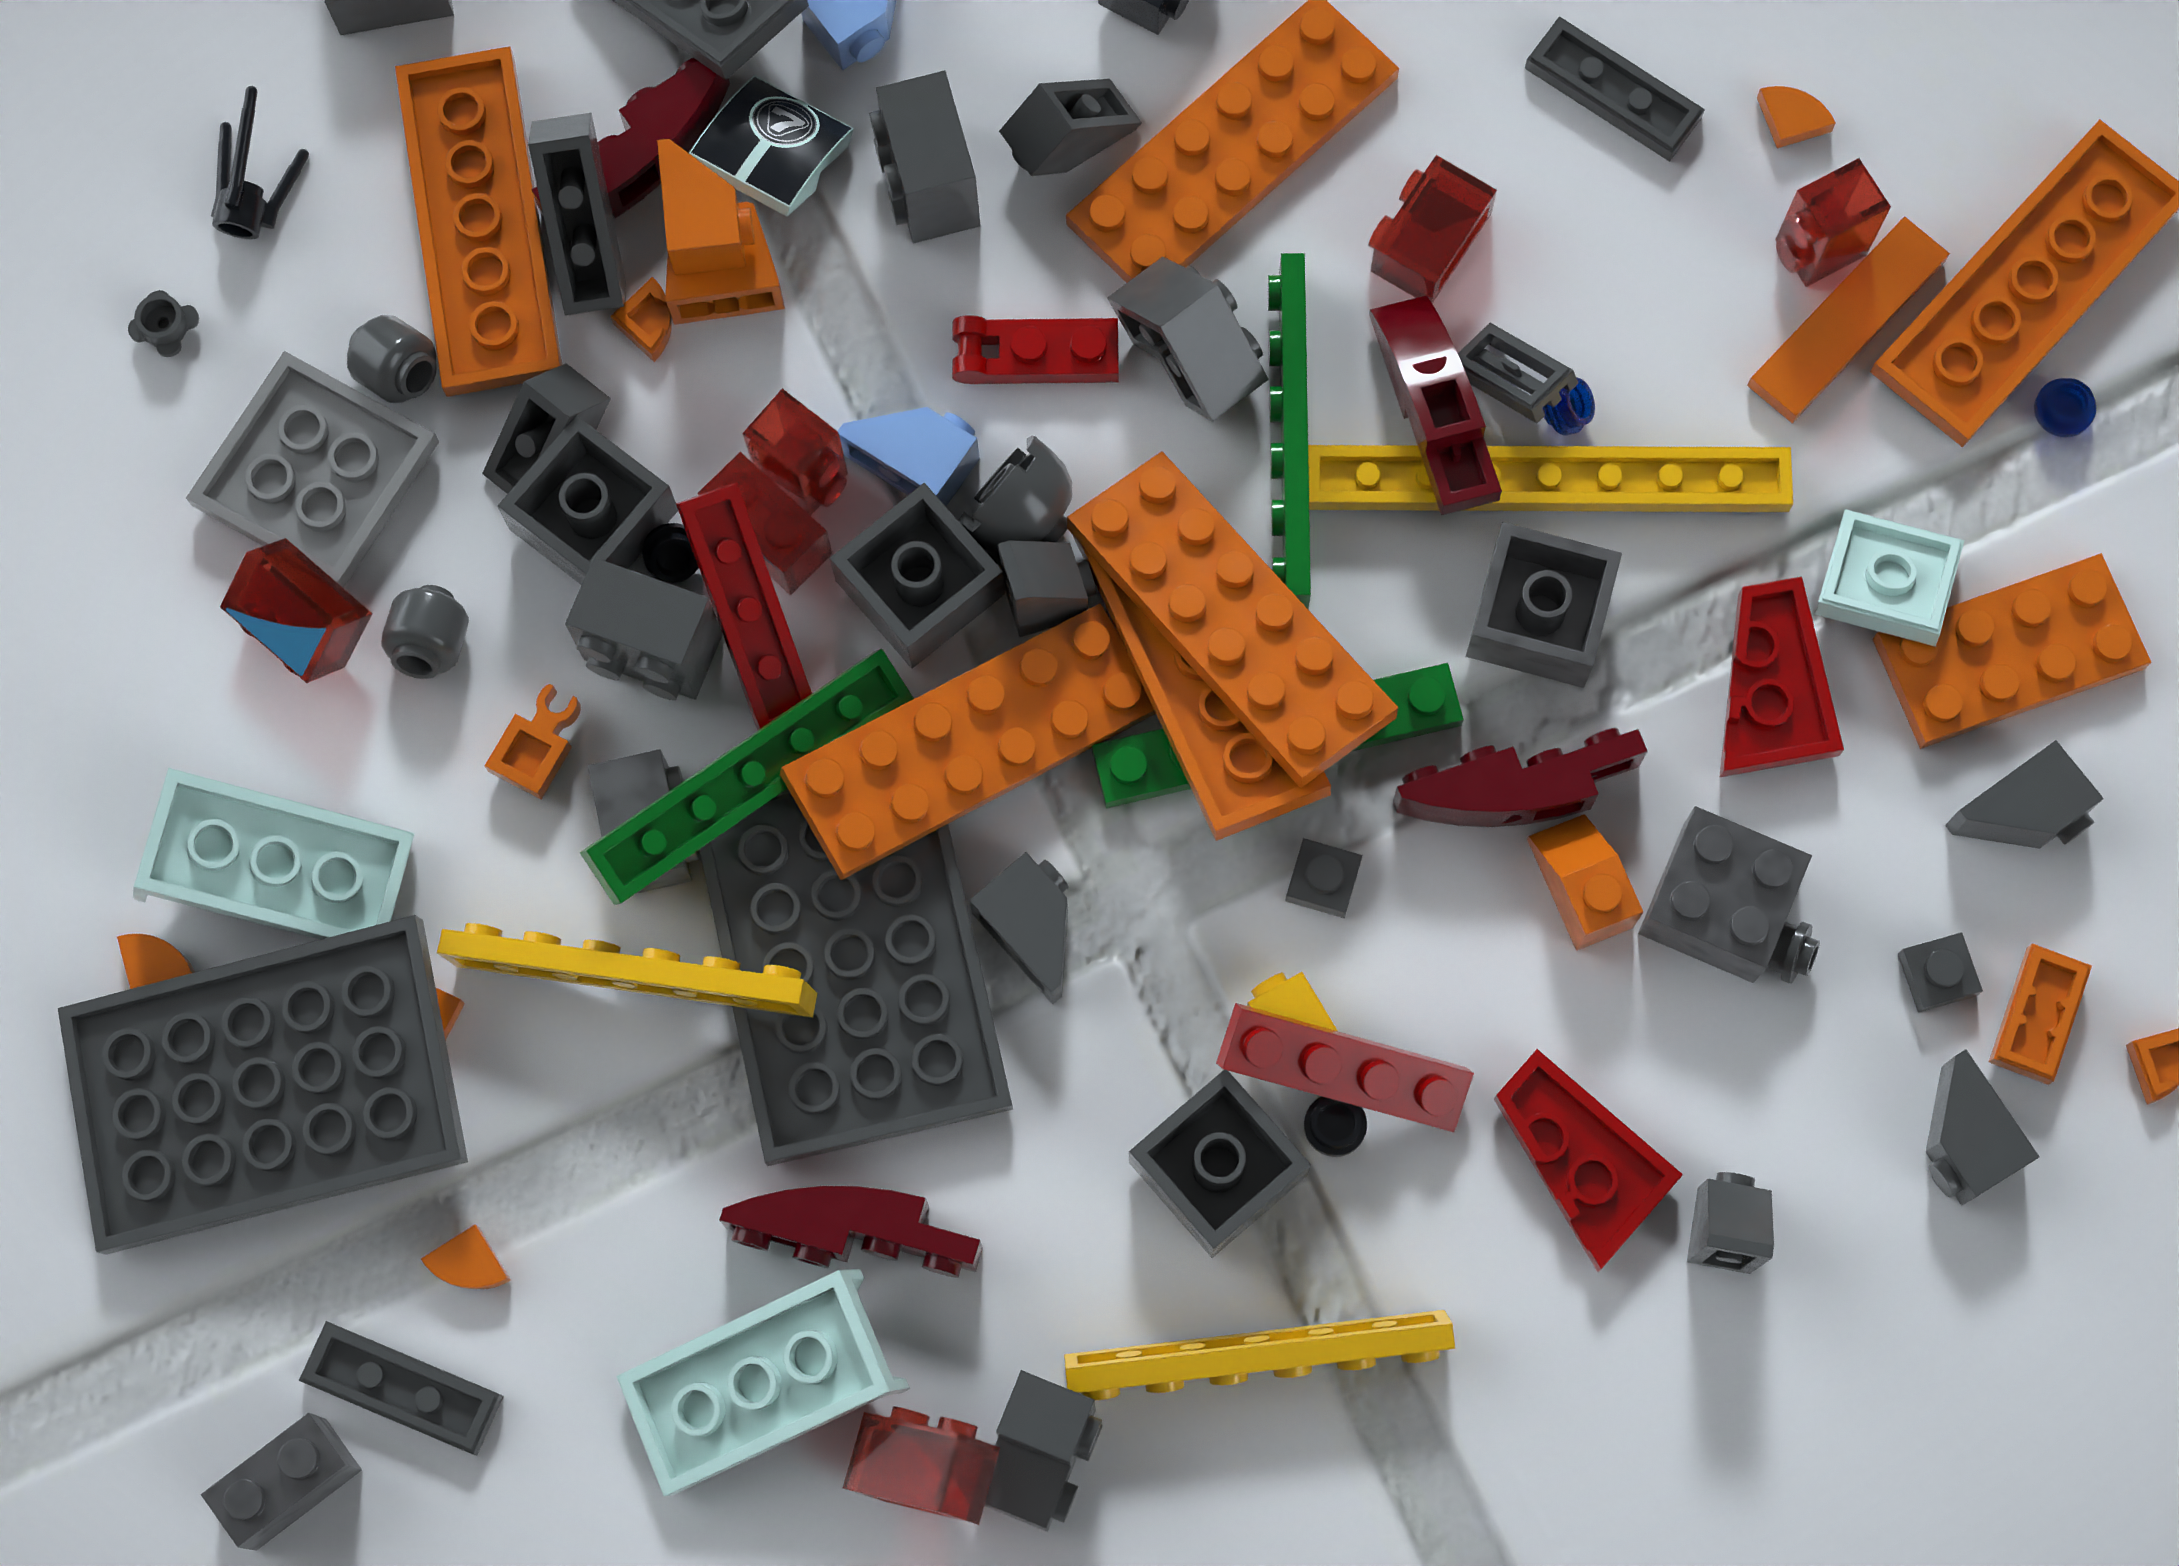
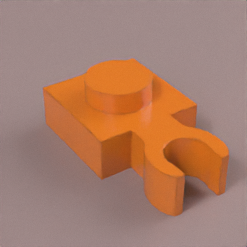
[484,684,581,800]

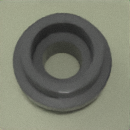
[1768,922,1820,984]

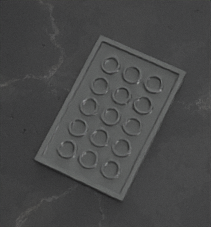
[699,788,1013,1166]
[58,915,468,1255]

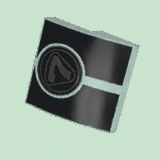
[689,75,854,216]

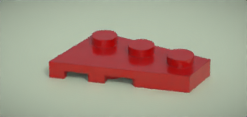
[1719,576,1844,777]
[1494,1049,1683,1272]

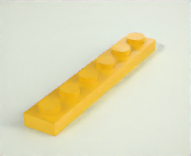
[437,923,818,1018]
[1064,1310,1455,1401]

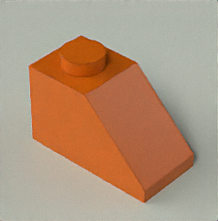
[657,139,755,275]
[1527,814,1643,951]

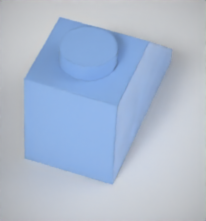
[801,0,896,70]
[837,407,980,506]

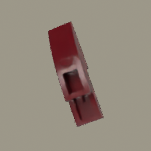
[532,58,730,219]
[1369,295,1502,516]
[1393,728,1648,827]
[719,1186,983,1278]

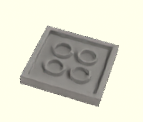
[186,351,439,590]

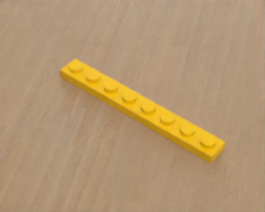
[1308,445,1793,512]

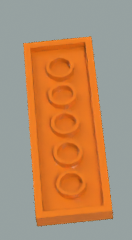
[1066,0,1399,283]
[395,46,562,397]
[1870,119,2179,448]
[1067,451,1398,788]
[1073,536,1331,841]
[780,603,1156,880]

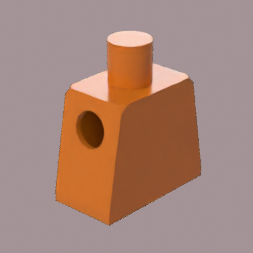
[665,202,785,325]

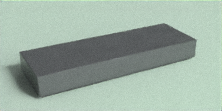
[1525,16,1705,162]
[299,1321,504,1456]

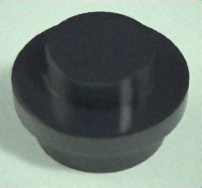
[642,523,699,583]
[1304,1096,1367,1157]

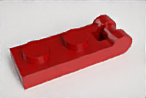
[952,315,1119,384]

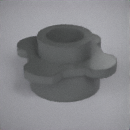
[128,290,199,357]

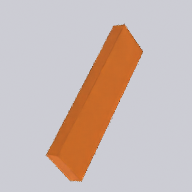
[1747,216,1950,424]

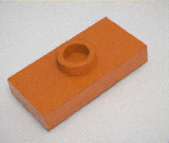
[1989,943,2092,1085]

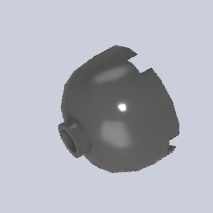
[958,435,1072,554]

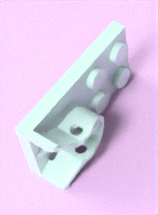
[133,768,415,940]
[616,1269,910,1497]

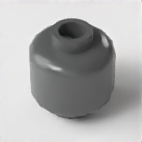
[347,315,437,403]
[381,585,469,679]

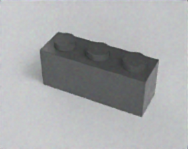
[528,112,626,315]

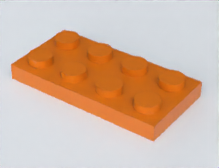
[1872,553,2152,749]

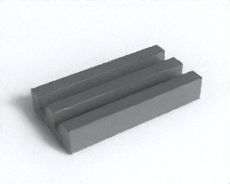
[1458,322,1578,423]

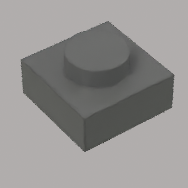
[1285,838,1363,918]
[1898,932,1983,1013]

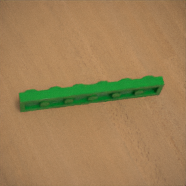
[1268,253,1311,609]
[580,649,914,905]
[1092,663,1464,809]

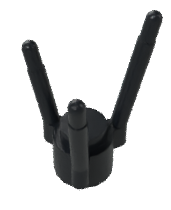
[211,86,309,239]

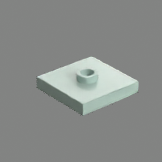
[1815,509,1965,647]

